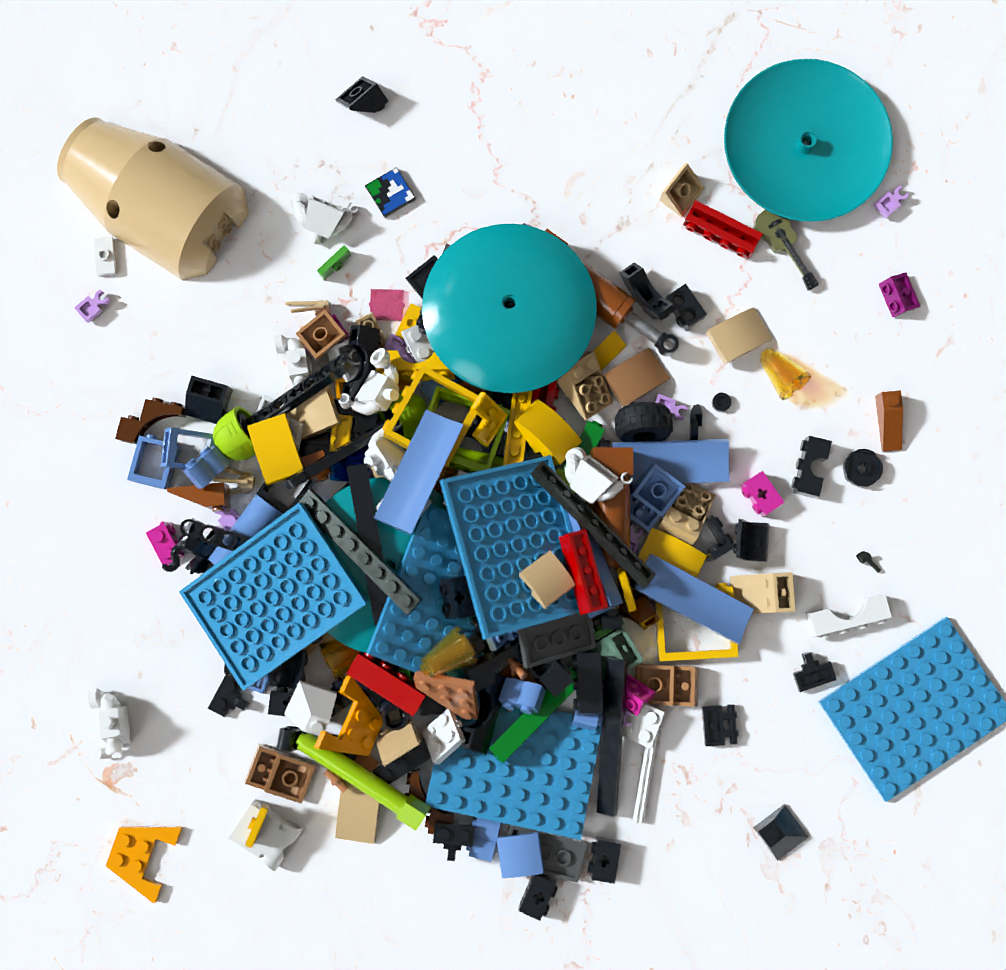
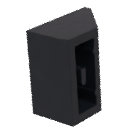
[185,375,233,424]

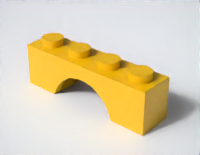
[377,350,456,381]

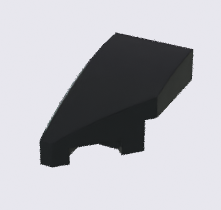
[689,404,703,440]

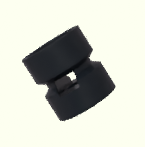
[379,698,408,730]

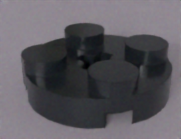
[843,449,883,487]

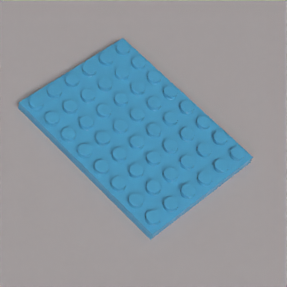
[440,455,580,640]
[179,502,369,691]
[366,504,484,680]
[818,617,1006,802]
[425,693,602,840]

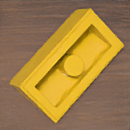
[594,331,627,371]

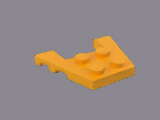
[314,676,383,756]
[106,826,183,903]

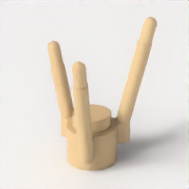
[285,300,331,329]
[212,468,255,496]

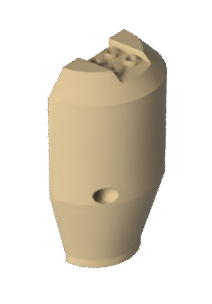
[57,117,249,280]

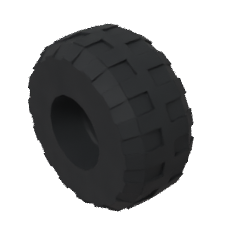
[614,402,673,442]

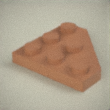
[414,671,479,720]

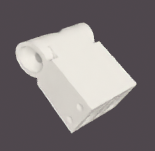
[228,799,303,871]

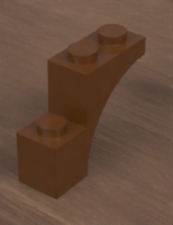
[115,397,186,445]
[592,595,659,631]
[405,768,454,835]

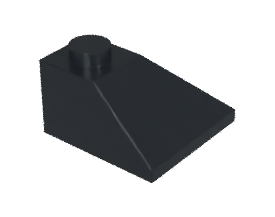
[335,76,389,113]
[753,804,808,861]

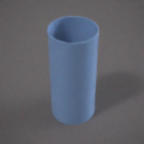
[208,494,283,565]

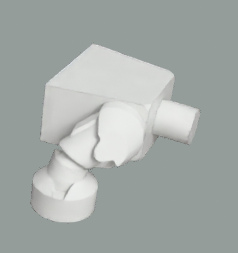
[290,192,358,245]
[274,334,313,394]
[339,348,399,415]
[364,420,405,481]
[565,447,633,503]
[87,688,131,759]

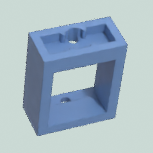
[161,427,215,470]
[127,434,181,490]

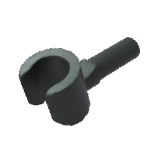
[856,551,881,573]

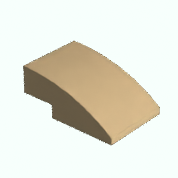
[706,307,773,365]
[286,387,342,441]
[335,780,380,844]

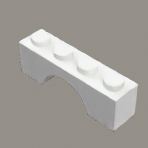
[805,594,892,639]

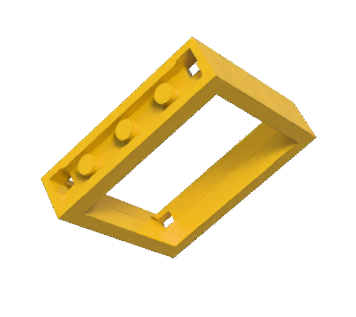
[382,365,478,470]
[654,583,738,661]

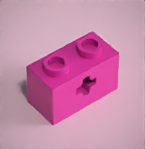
[740,471,785,517]

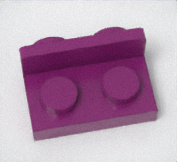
[878,272,921,318]

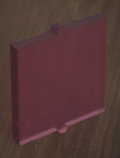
[368,289,405,321]

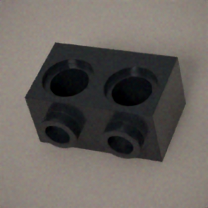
[665,283,707,331]

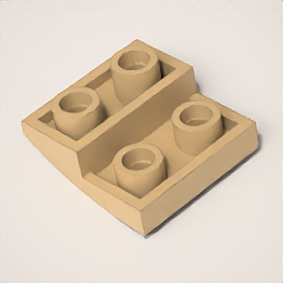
[519,551,575,609]

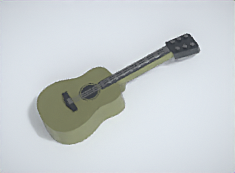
[753,210,819,291]

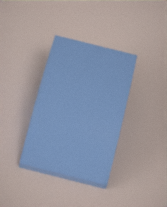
[630,463,685,531]

